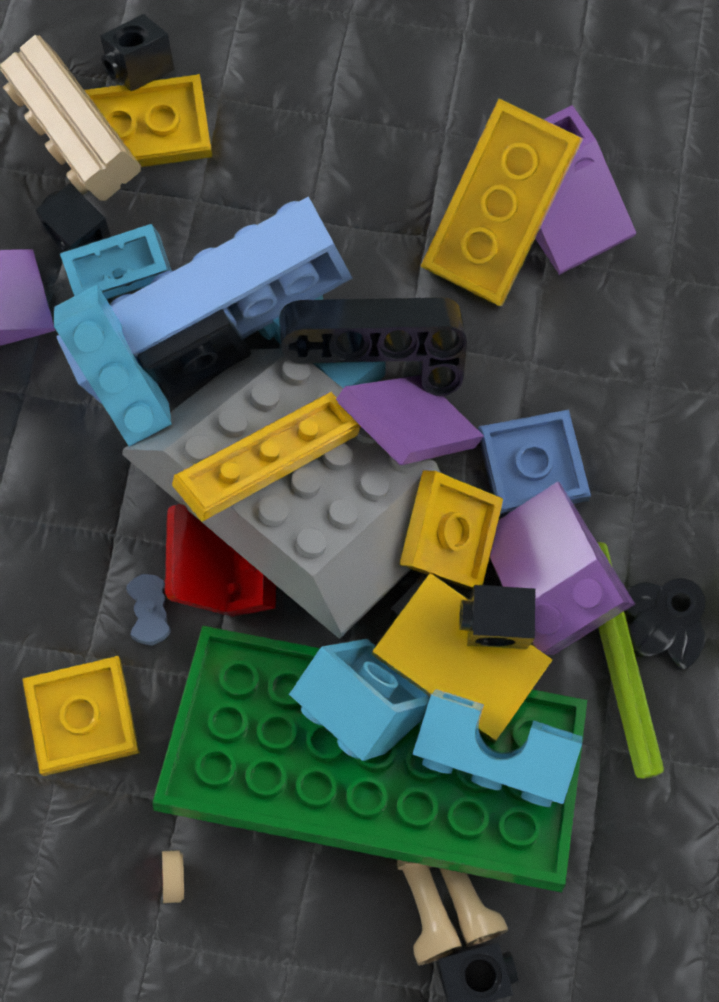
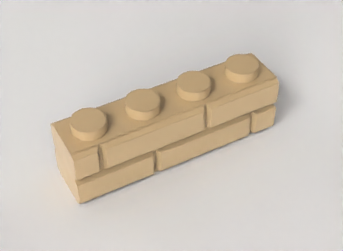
[0,35,142,201]

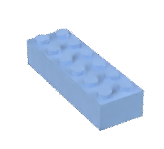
[56,196,353,404]

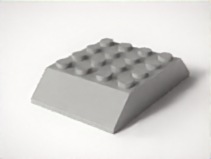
[122,348,441,639]

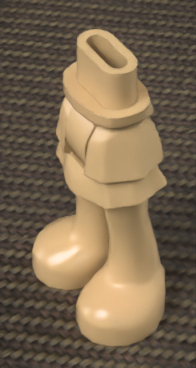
[397,860,508,965]

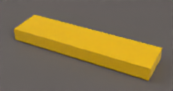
[172,392,361,522]

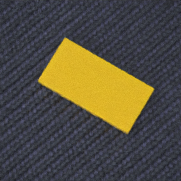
[420,98,583,306]

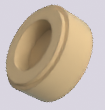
[162,850,184,903]

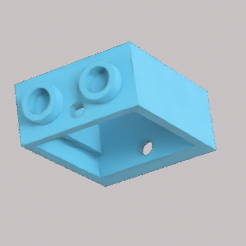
[60,224,172,300]

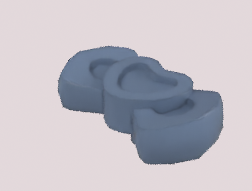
[126,574,171,646]

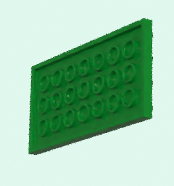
[153,625,587,893]

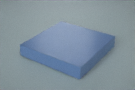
[478,410,591,518]

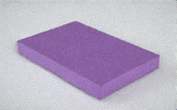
[336,375,484,465]

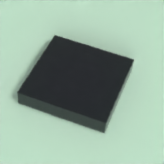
[137,309,252,398]

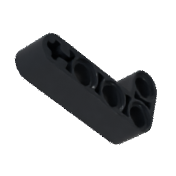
[279,297,467,396]

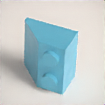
[289,639,430,761]

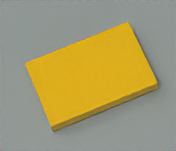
[85,74,212,167]
[371,573,553,743]

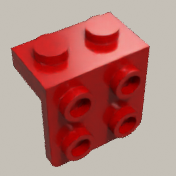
[165,504,276,617]

